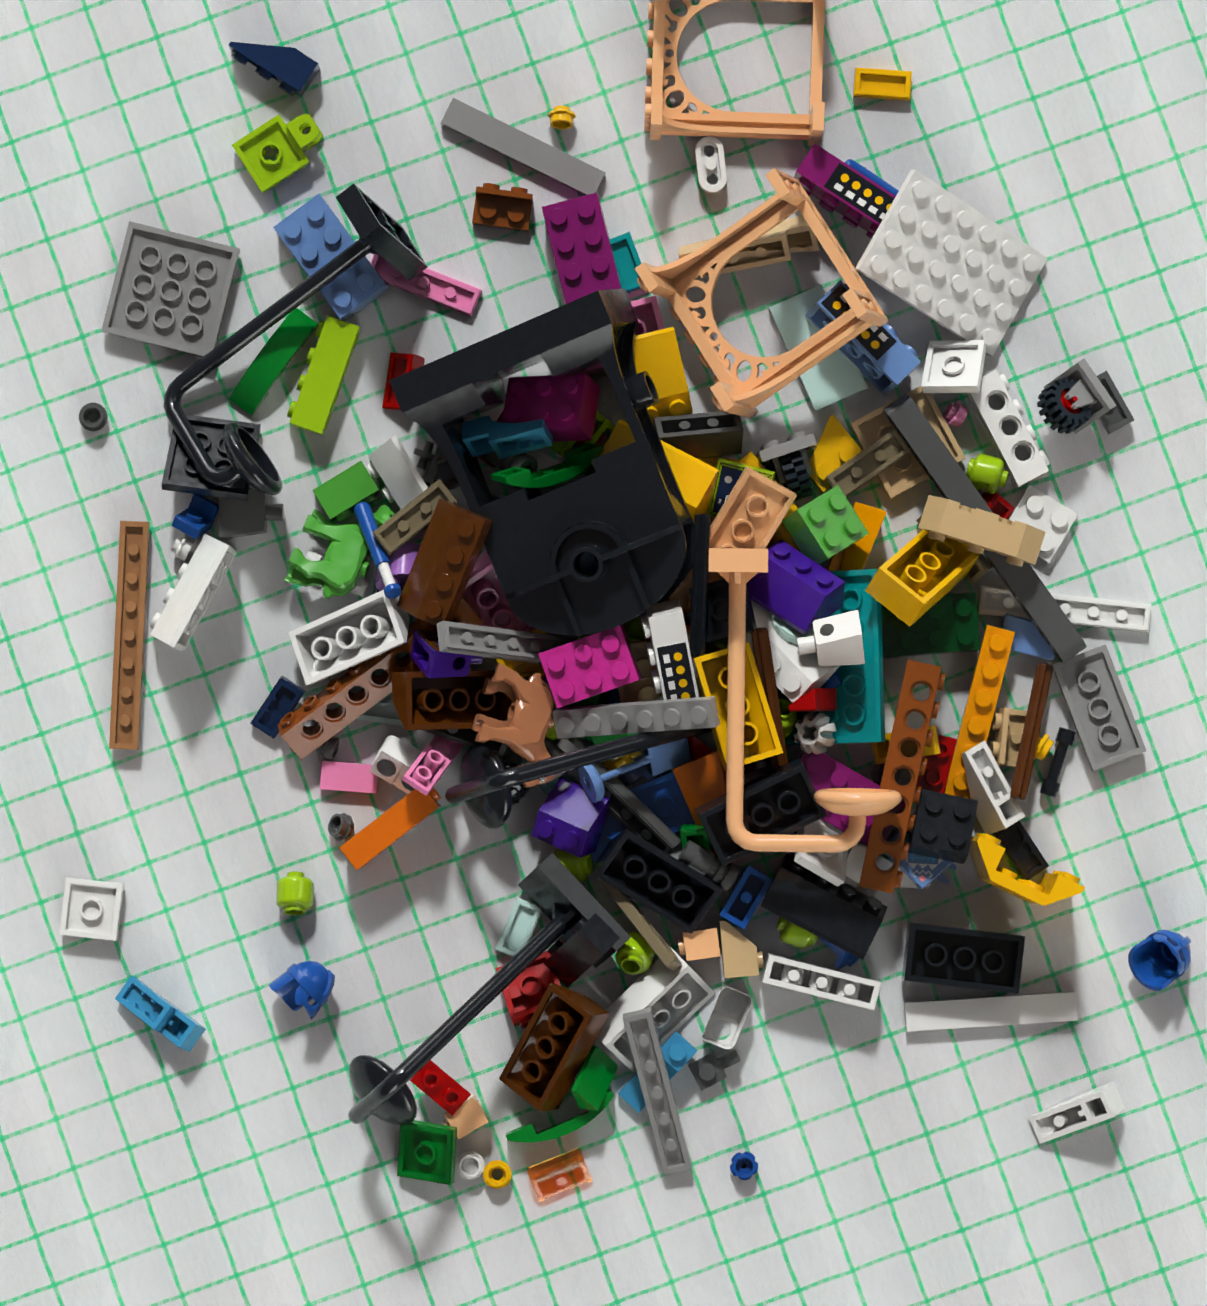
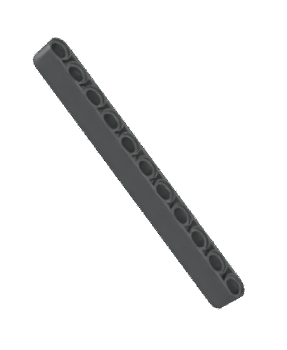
[883,393,1087,664]

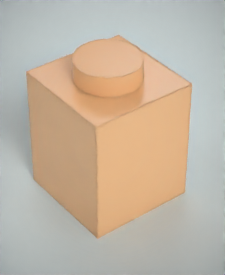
[677,927,721,961]
[443,1095,489,1139]

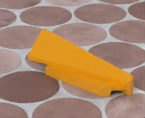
[827,502,887,571]

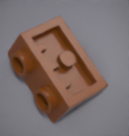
[472,183,533,232]

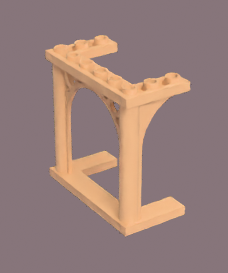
[644,0,825,146]
[635,168,889,418]

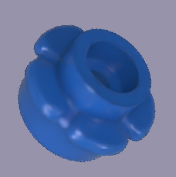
[730,1152,758,1180]

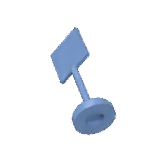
[578,738,691,803]

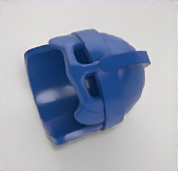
[1128,930,1191,991]
[268,961,335,1019]

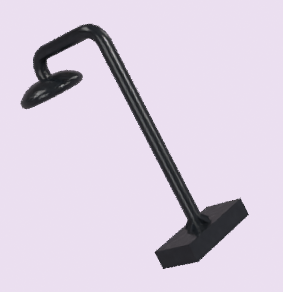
[163,184,427,495]
[445,728,771,828]
[348,853,631,1126]

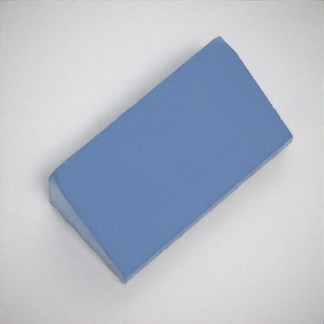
[1002,613,1055,660]

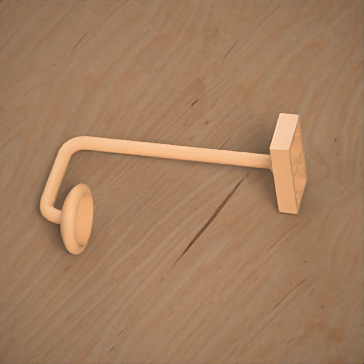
[708,548,902,853]

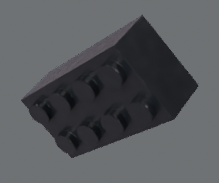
[695,759,827,866]
[901,922,1025,994]

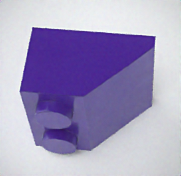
[531,778,611,858]

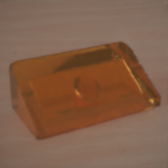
[527,1148,593,1202]

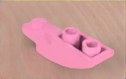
[402,735,464,796]

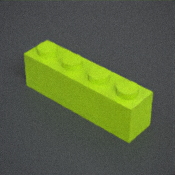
[287,315,361,437]

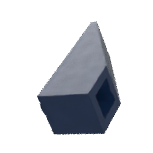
[228,42,320,97]

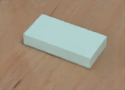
[495,897,542,957]

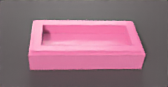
[320,761,378,794]

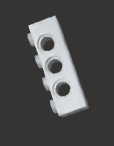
[966,370,1050,489]
[761,953,881,1010]

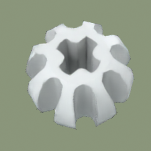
[793,711,837,755]

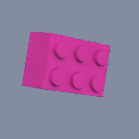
[502,373,600,442]
[538,624,642,708]

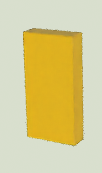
[853,67,912,101]

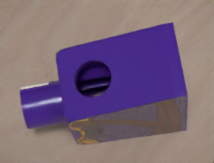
[410,630,483,678]

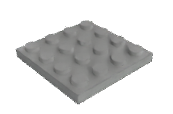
[101,221,240,357]

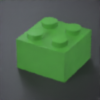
[782,485,869,565]

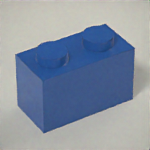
[719,865,773,929]

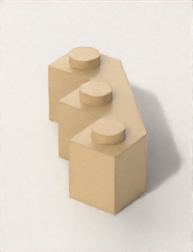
[918,495,1046,567]

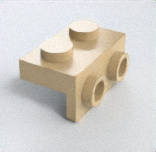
[989,707,1027,767]

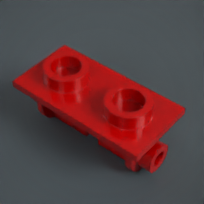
[916,734,957,793]
[410,1060,471,1116]

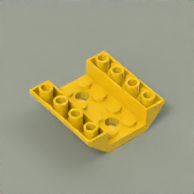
[969,833,1085,906]

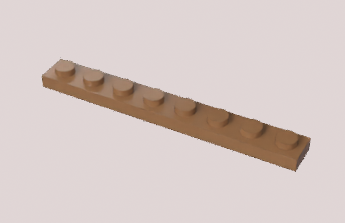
[109,521,150,750]

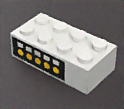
[640,599,699,700]

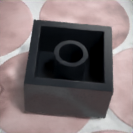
[908,789,978,864]

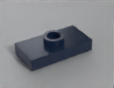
[250,676,306,739]

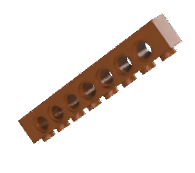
[278,594,483,760]
[859,659,946,894]

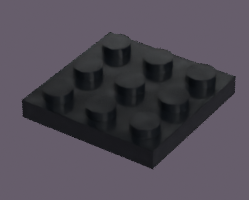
[162,415,261,501]

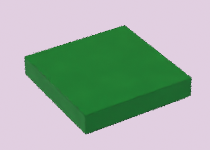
[397,1120,457,1185]

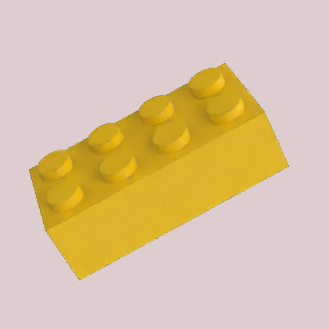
[865,530,980,627]

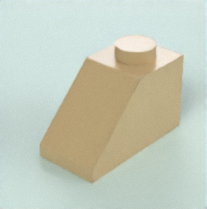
[719,920,764,978]

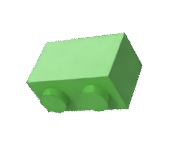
[313,461,380,522]

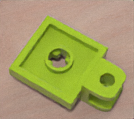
[232,114,323,194]

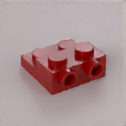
[495,951,561,1029]

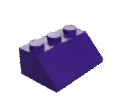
[747,539,845,635]

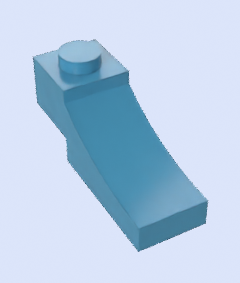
[462,415,553,459]
[115,975,206,1052]
[618,1030,697,1113]

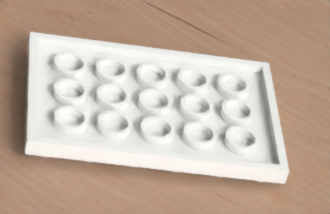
[856,169,1047,356]

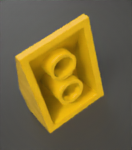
[634,327,693,423]

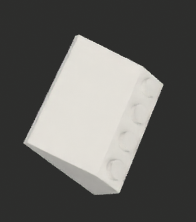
[150,534,237,652]

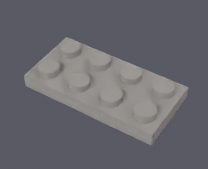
[1052,644,1146,771]

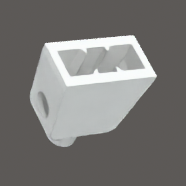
[797,610,865,667]

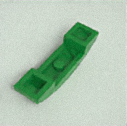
[229,308,318,416]
[491,443,603,488]
[506,1089,614,1143]

